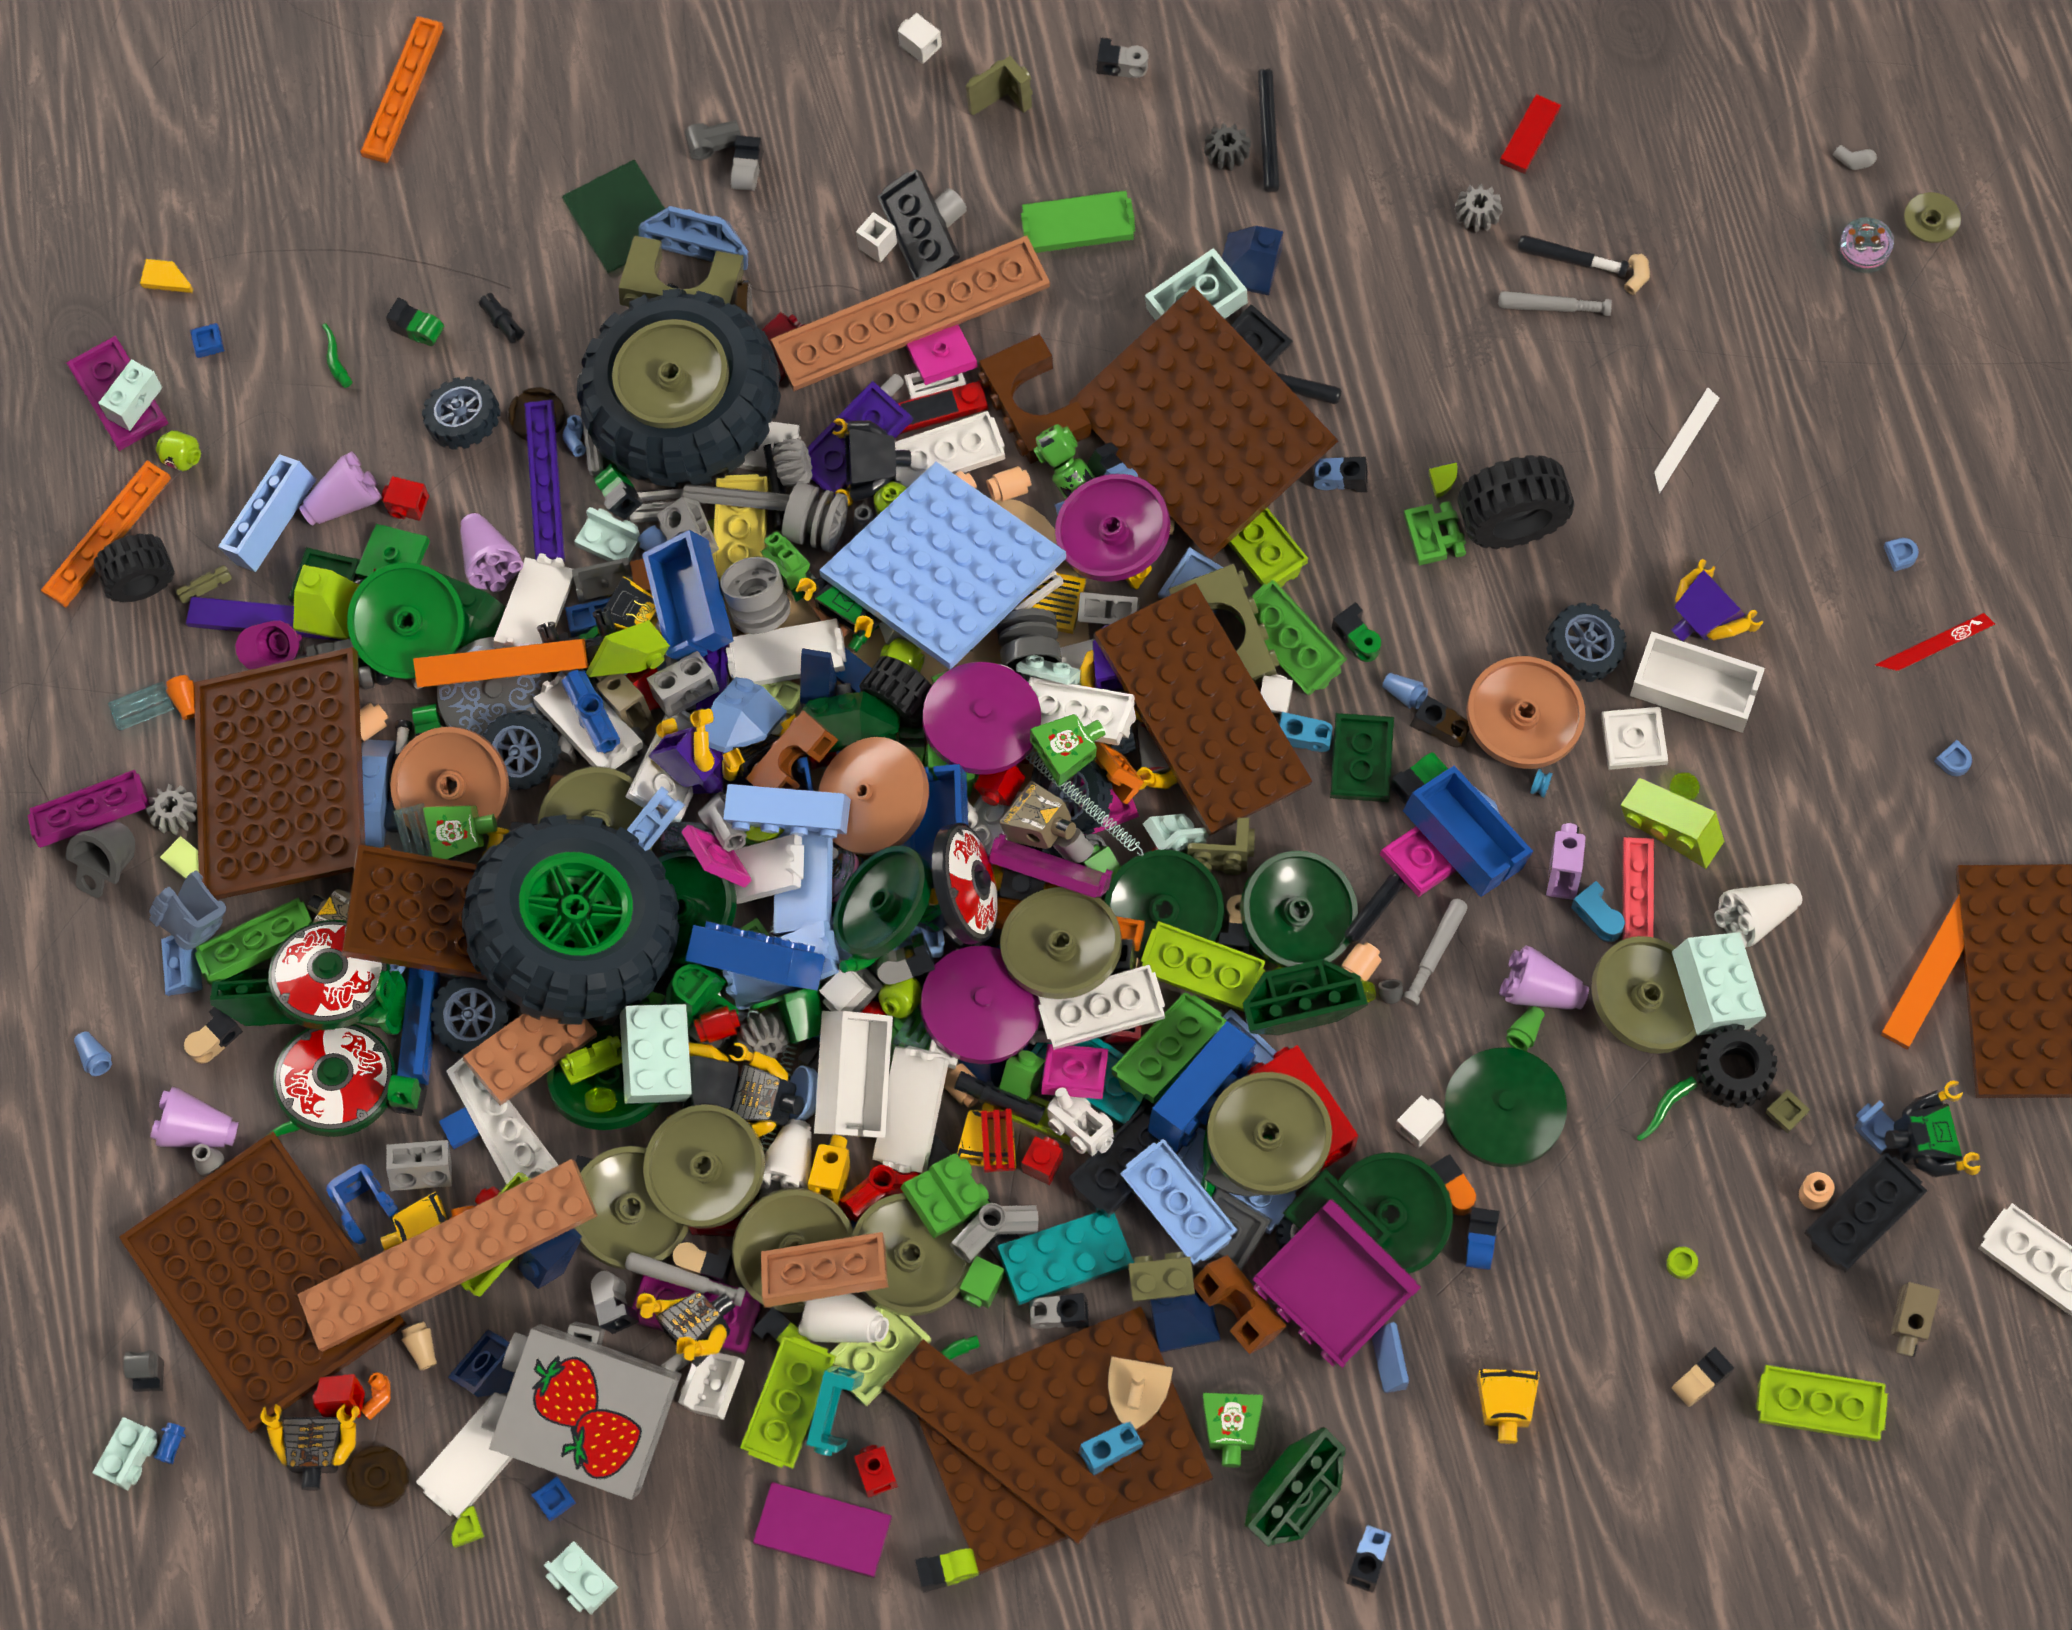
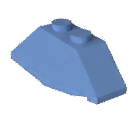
[639,206,748,270]
[705,677,787,753]
[361,740,396,848]

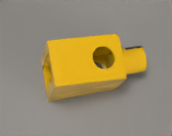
[808,1135,850,1209]

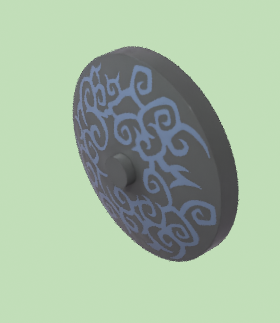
[437,637,553,751]

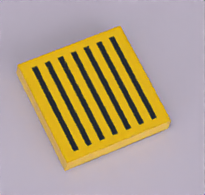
[1021,573,1086,634]

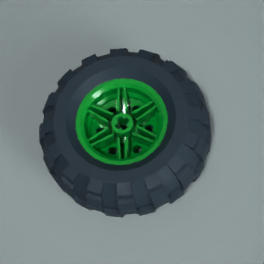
[577,289,781,487]
[462,814,680,1025]

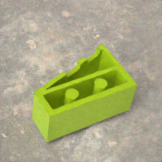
[1621,778,1725,869]

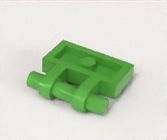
[1404,501,1466,566]

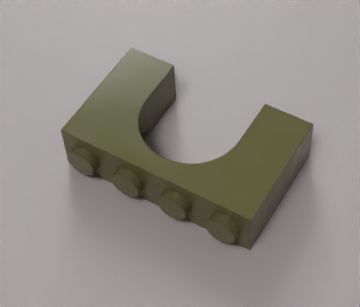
[618,236,744,308]
[1169,564,1279,684]

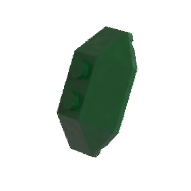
[409,572,506,649]
[798,691,902,756]
[1242,959,1368,1036]
[210,969,296,1026]
[1245,1427,1346,1546]

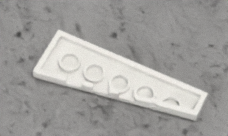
[446,1057,558,1184]

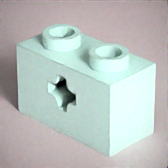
[99,359,162,431]

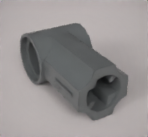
[685,120,741,160]

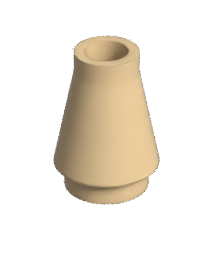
[401,1322,437,1371]

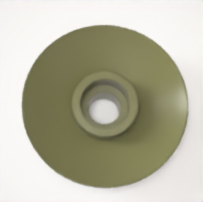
[1904,192,1961,243]

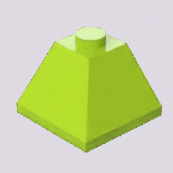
[293,565,359,640]
[586,620,670,677]

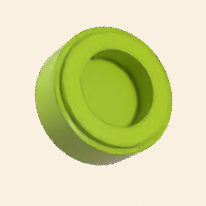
[1666,1247,1698,1279]

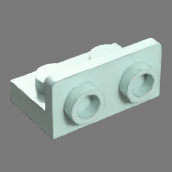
[574,507,640,562]
[1016,655,1081,685]
[1143,814,1209,852]
[93,1417,158,1491]
[544,1541,618,1615]

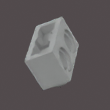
[657,496,719,554]
[1078,592,1140,624]
[647,651,719,718]
[386,1140,452,1191]

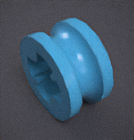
[1530,769,1553,798]

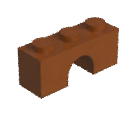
[746,710,839,790]
[1193,1255,1287,1354]

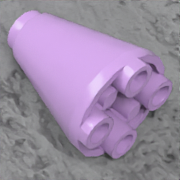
[299,451,382,525]
[460,513,523,592]
[1499,945,1589,1010]
[150,1087,239,1147]

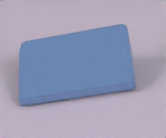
[161,935,202,996]
[1372,1322,1409,1393]

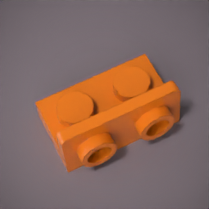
[1094,741,1144,804]

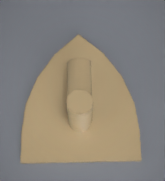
[1108,1357,1173,1430]

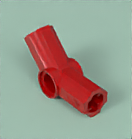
[839,1165,922,1222]

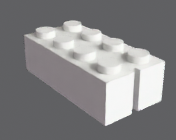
[1630,632,1765,733]
[814,1011,893,1138]

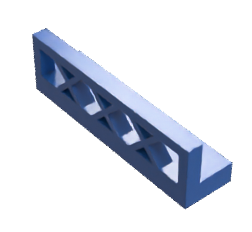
[397,968,441,1085]

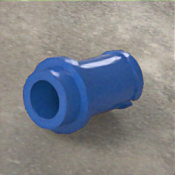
[154,1422,186,1464]

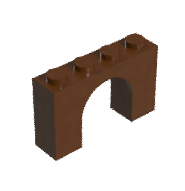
[977,333,1091,464]

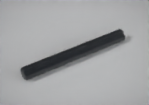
[1258,69,1279,193]

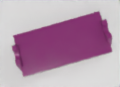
[28,769,150,848]
[988,833,1113,898]

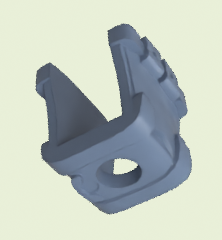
[149,870,226,950]

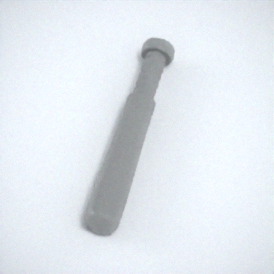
[1498,291,1612,316]
[1402,899,1468,1006]
[625,1252,746,1306]

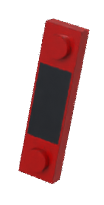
[898,381,988,435]

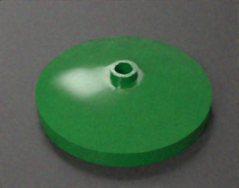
[347,562,465,679]

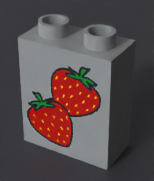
[481,1324,682,1500]

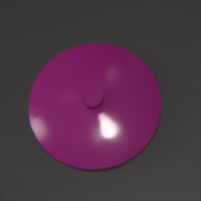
[1055,474,1170,582]
[922,662,1041,775]
[920,946,1041,1064]

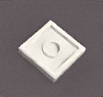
[1601,707,1668,770]

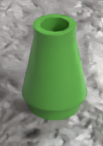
[1506,1006,1545,1051]

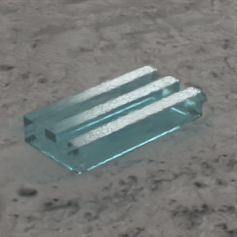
[108,681,174,731]
[393,803,433,857]
[893,1004,932,1050]

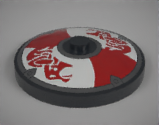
[932,823,998,944]

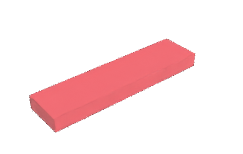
[1622,837,1654,940]

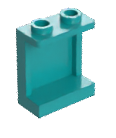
[806,1365,865,1456]

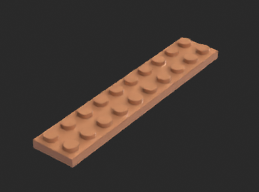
[771,235,1050,391]
[297,1159,598,1351]

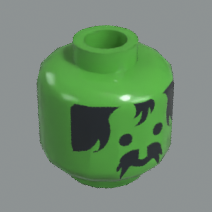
[1034,424,1078,467]
[1052,457,1095,499]

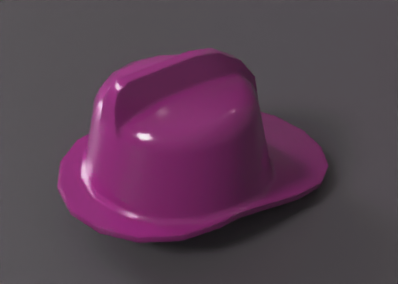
[235,621,302,669]

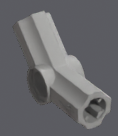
[698,790,747,852]
[950,1203,1038,1263]

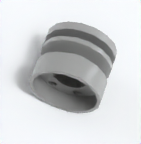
[782,482,848,552]
[720,557,791,634]

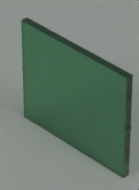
[562,159,665,274]

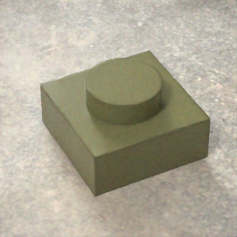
[1765,1089,1810,1134]

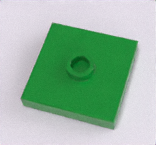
[355,524,430,579]

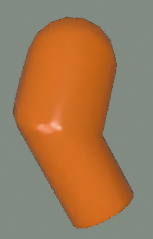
[362,1372,391,1420]

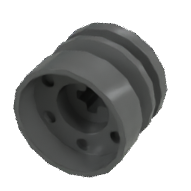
[996,608,1062,676]

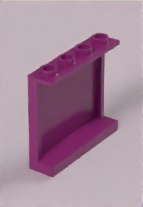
[1252,1198,1421,1368]

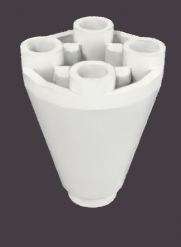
[1714,883,1802,947]
[759,1119,812,1198]
[799,1294,889,1343]

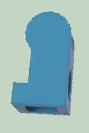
[1278,712,1333,752]
[1571,881,1625,942]
[1079,1422,1144,1475]

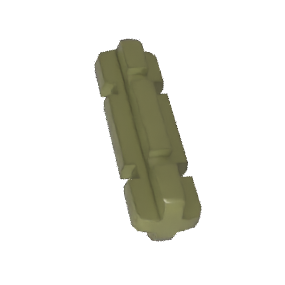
[176,565,232,603]

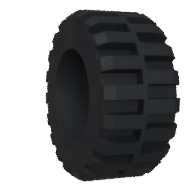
[1457,455,1575,549]

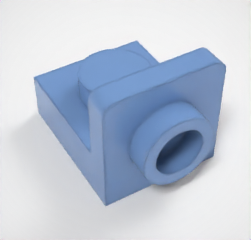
[1854,1101,1894,1154]

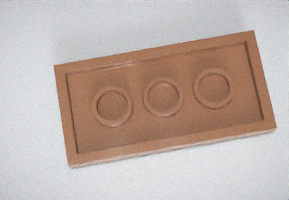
[463,1014,597,1106]
[761,1232,888,1307]

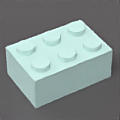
[1145,248,1248,320]
[1672,932,1766,1036]
[620,1004,692,1103]

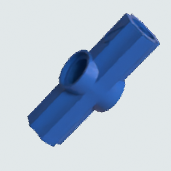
[562,670,620,754]

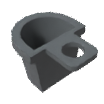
[66,821,135,898]

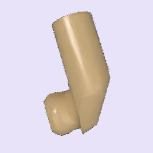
[1624,254,1650,295]

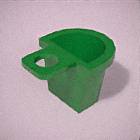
[666,964,739,1030]
[357,971,407,1034]
[749,983,823,1044]

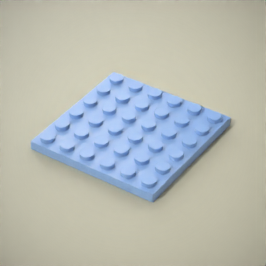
[819,462,1066,670]

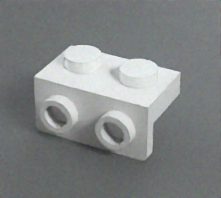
[679,1353,745,1420]

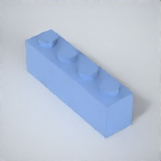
[218,454,317,572]
[723,784,851,838]

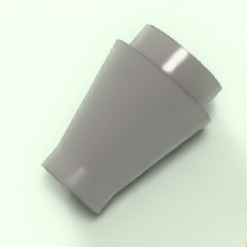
[192,1144,225,1177]

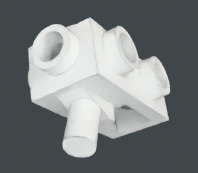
[1047,1088,1114,1156]

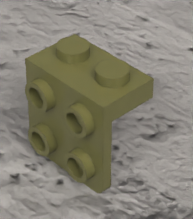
[966,56,1033,115]
[1187,817,1255,875]
[1128,1252,1195,1302]

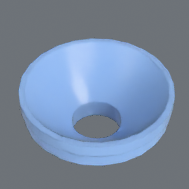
[789,1066,818,1121]

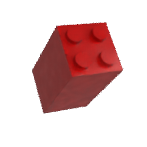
[1247,1045,1359,1173]

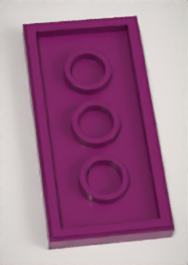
[66,335,169,451]
[632,1275,763,1356]
[753,1482,892,1578]

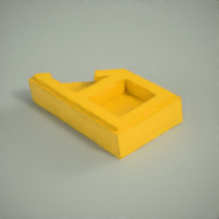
[140,259,193,293]

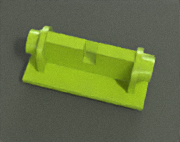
[559,1035,622,1084]

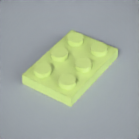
[830,1306,932,1407]

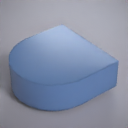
[1883,538,1919,572]
[1934,740,1972,776]

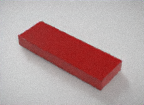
[1500,94,1561,174]

